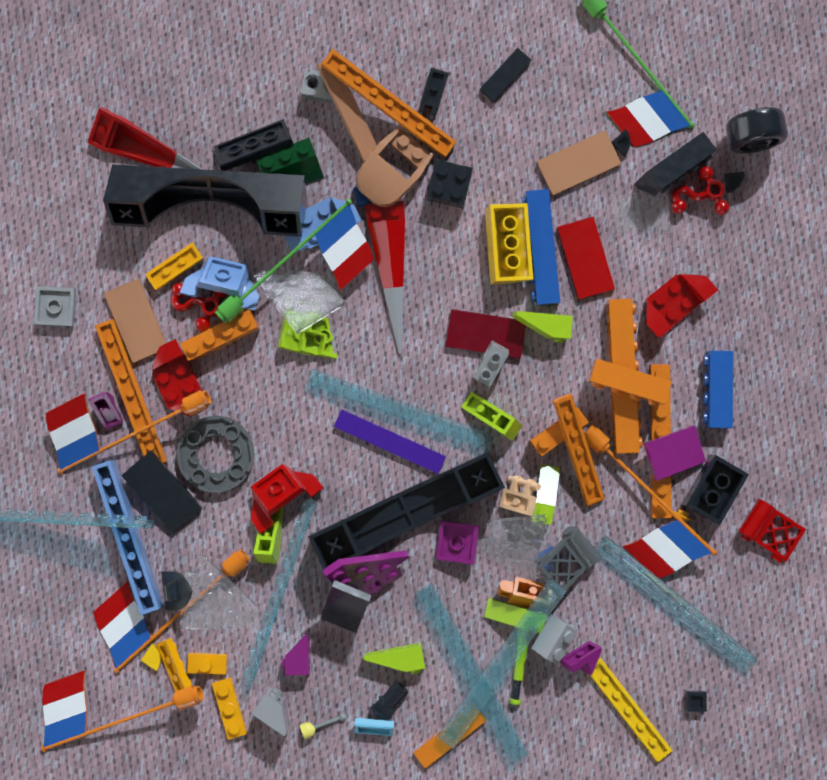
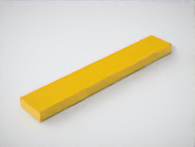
[590,657,673,763]

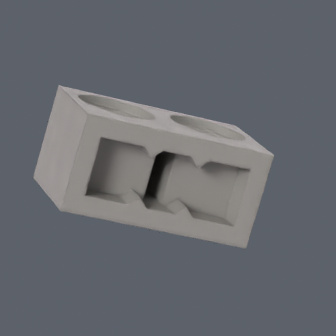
[301,70,334,104]
[473,341,509,387]

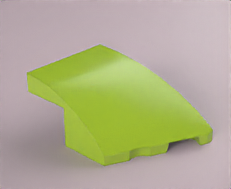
[278,310,337,359]

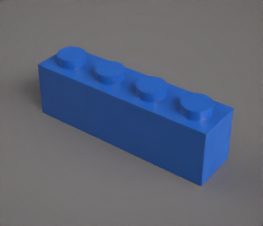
[702,350,733,428]

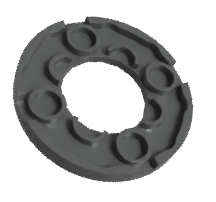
[177,416,255,493]

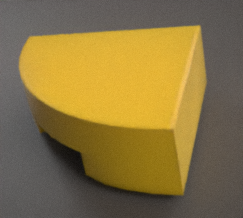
[141,643,161,671]

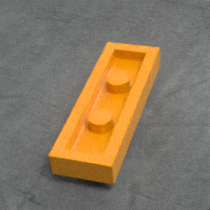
[145,242,204,291]
[156,638,192,691]
[212,677,247,740]

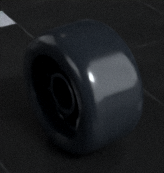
[726,107,788,154]

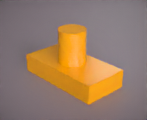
[187,653,228,674]

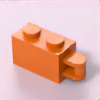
[497,577,553,613]

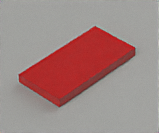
[557,216,615,300]

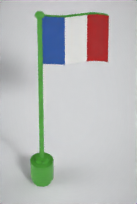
[581,0,695,147]
[215,199,373,324]

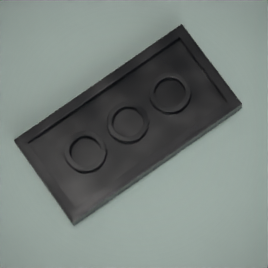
[214,119,294,171]
[121,450,202,533]
[320,580,371,633]

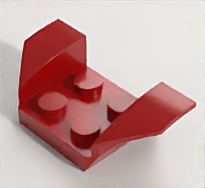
[645,274,719,338]
[152,339,208,417]
[251,464,324,534]

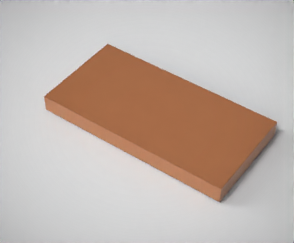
[536,130,621,196]
[104,278,167,363]

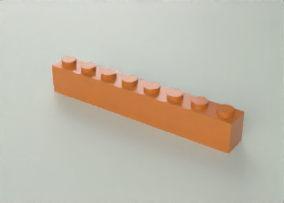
[606,298,643,453]

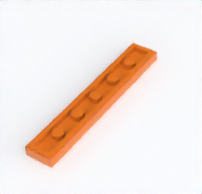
[552,393,605,506]

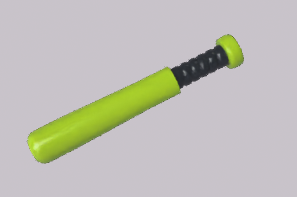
[509,628,530,705]

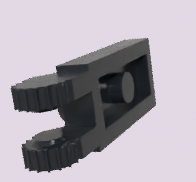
[419,67,449,124]

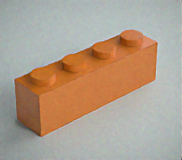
[180,310,260,362]
[587,359,672,407]

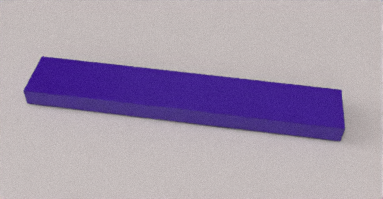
[334,409,446,474]

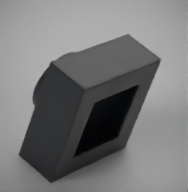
[686,690,707,712]

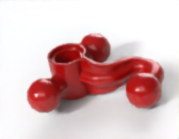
[671,166,730,215]
[171,283,227,332]

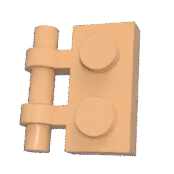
[499,475,541,516]

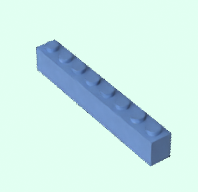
[92,460,164,615]

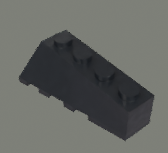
[634,132,717,196]

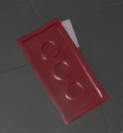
[445,309,526,359]

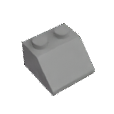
[532,614,578,665]
[252,687,290,736]

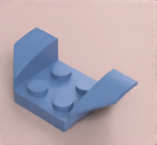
[285,198,362,252]
[180,256,259,311]

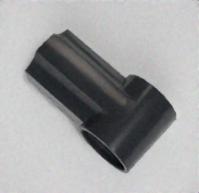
[370,680,408,720]

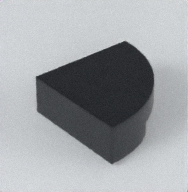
[611,129,630,156]
[724,172,744,193]

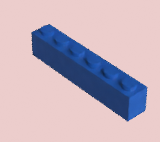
[522,189,561,307]

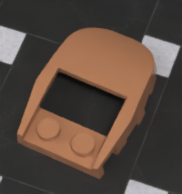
[356,126,433,207]

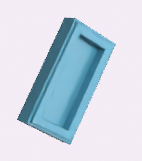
[354,718,394,736]

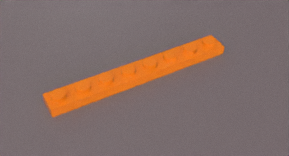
[321,48,456,158]
[95,319,168,463]
[650,364,672,518]

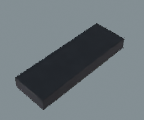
[479,47,531,103]

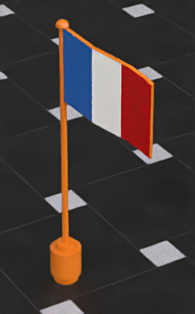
[45,390,212,474]
[584,425,717,579]
[94,549,250,673]
[41,670,204,752]

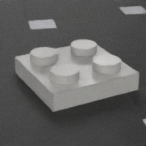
[34,286,76,327]

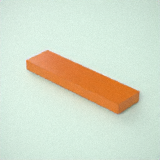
[413,704,487,768]

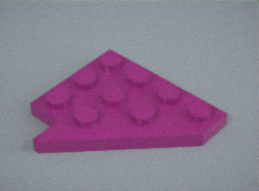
[322,550,410,595]

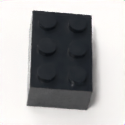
[682,455,749,525]

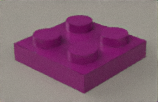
[436,521,480,565]

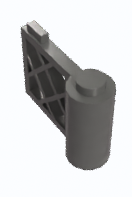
[536,526,600,595]

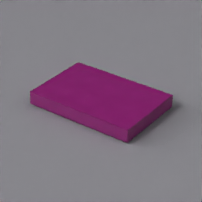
[643,425,706,480]

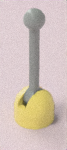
[300,713,347,740]

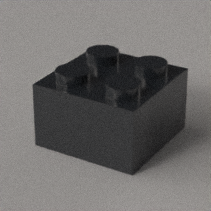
[427,159,473,209]

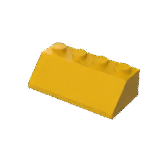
[485,203,533,285]

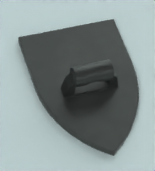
[161,571,193,610]

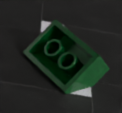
[256,138,324,184]

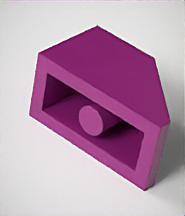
[282,633,310,676]

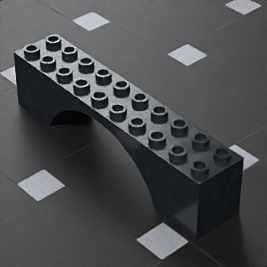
[103,164,307,237]
[308,452,505,570]

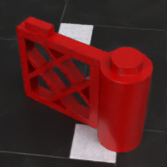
[738,498,807,563]

